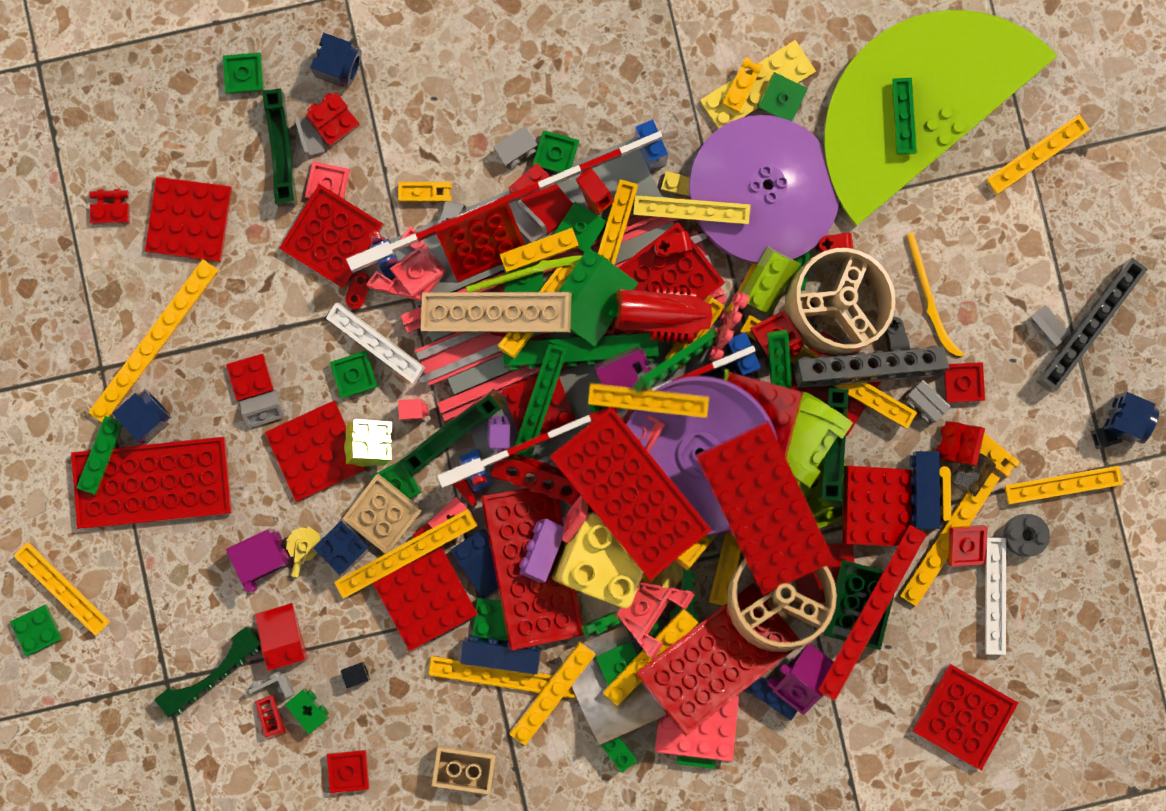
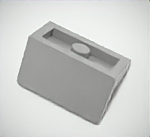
[295,117,326,158]
[513,200,548,243]
[1027,305,1070,349]
[240,390,285,429]

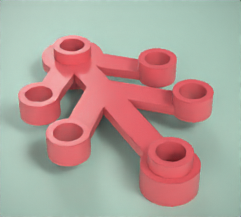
[707,292,749,362]

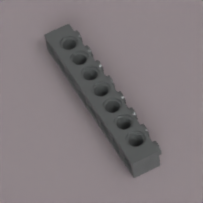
[1036,257,1148,393]
[793,346,949,389]

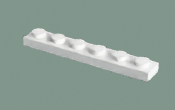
[326,303,426,383]
[985,538,1006,655]

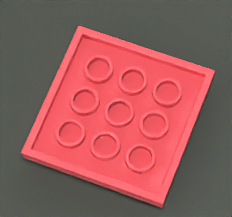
[655,695,739,762]

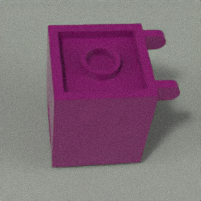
[595,346,655,389]
[226,529,291,592]
[767,643,834,715]

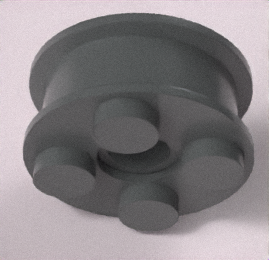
[1003,514,1050,557]

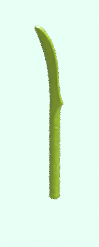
[466,255,582,292]

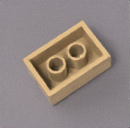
[432,745,497,795]

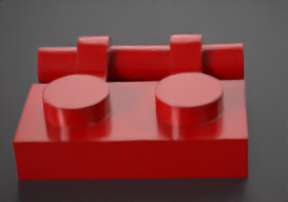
[89,189,130,224]

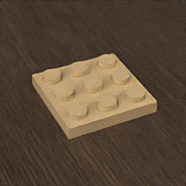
[342,474,423,554]

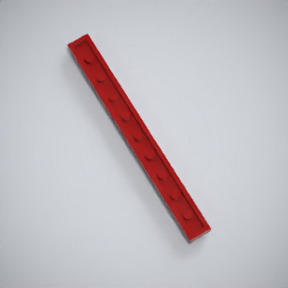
[818,525,927,702]

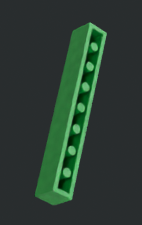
[503,333,659,371]

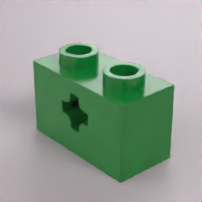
[285,688,329,734]
[601,736,637,773]

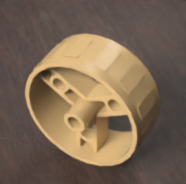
[785,248,895,356]
[727,559,837,652]

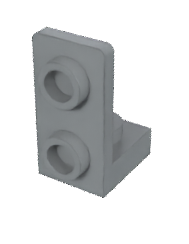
[248,671,296,698]

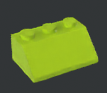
[742,246,800,314]

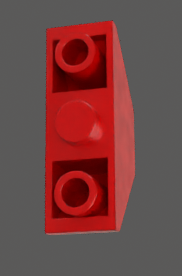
[576,167,614,214]

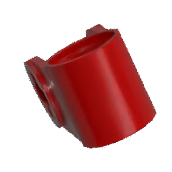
[654,231,693,258]
[816,232,854,254]

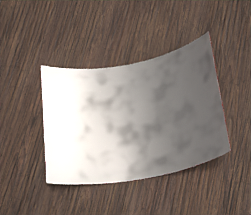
[559,625,666,745]

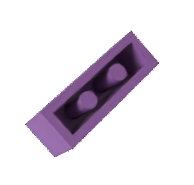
[487,415,510,451]
[519,519,564,583]

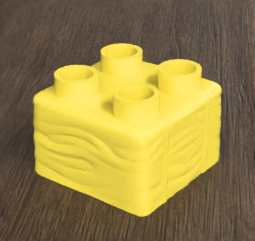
[552,512,644,609]

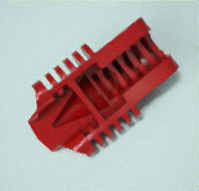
[615,285,712,344]

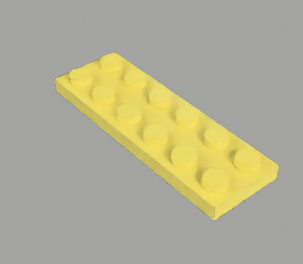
[700,40,816,129]

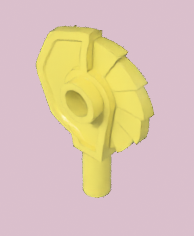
[286,526,320,577]

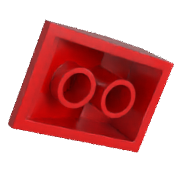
[508,163,573,234]
[255,603,308,671]

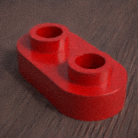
[345,272,370,310]

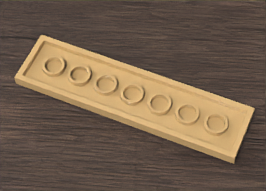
[421,292,572,332]

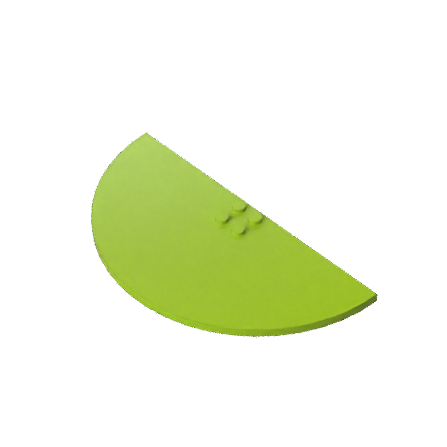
[824,10,1058,227]

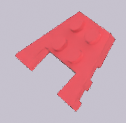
[366,226,446,302]
[617,582,695,659]

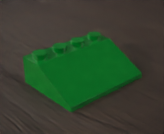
[558,248,639,347]

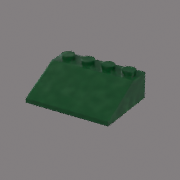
[823,560,894,650]

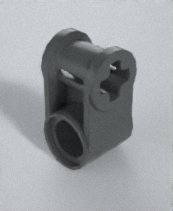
[884,317,910,352]

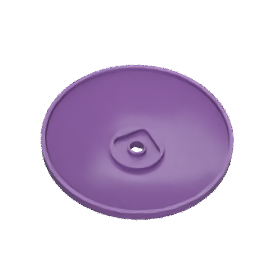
[689,115,839,264]
[626,376,777,534]

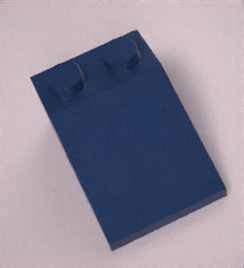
[450,529,498,598]

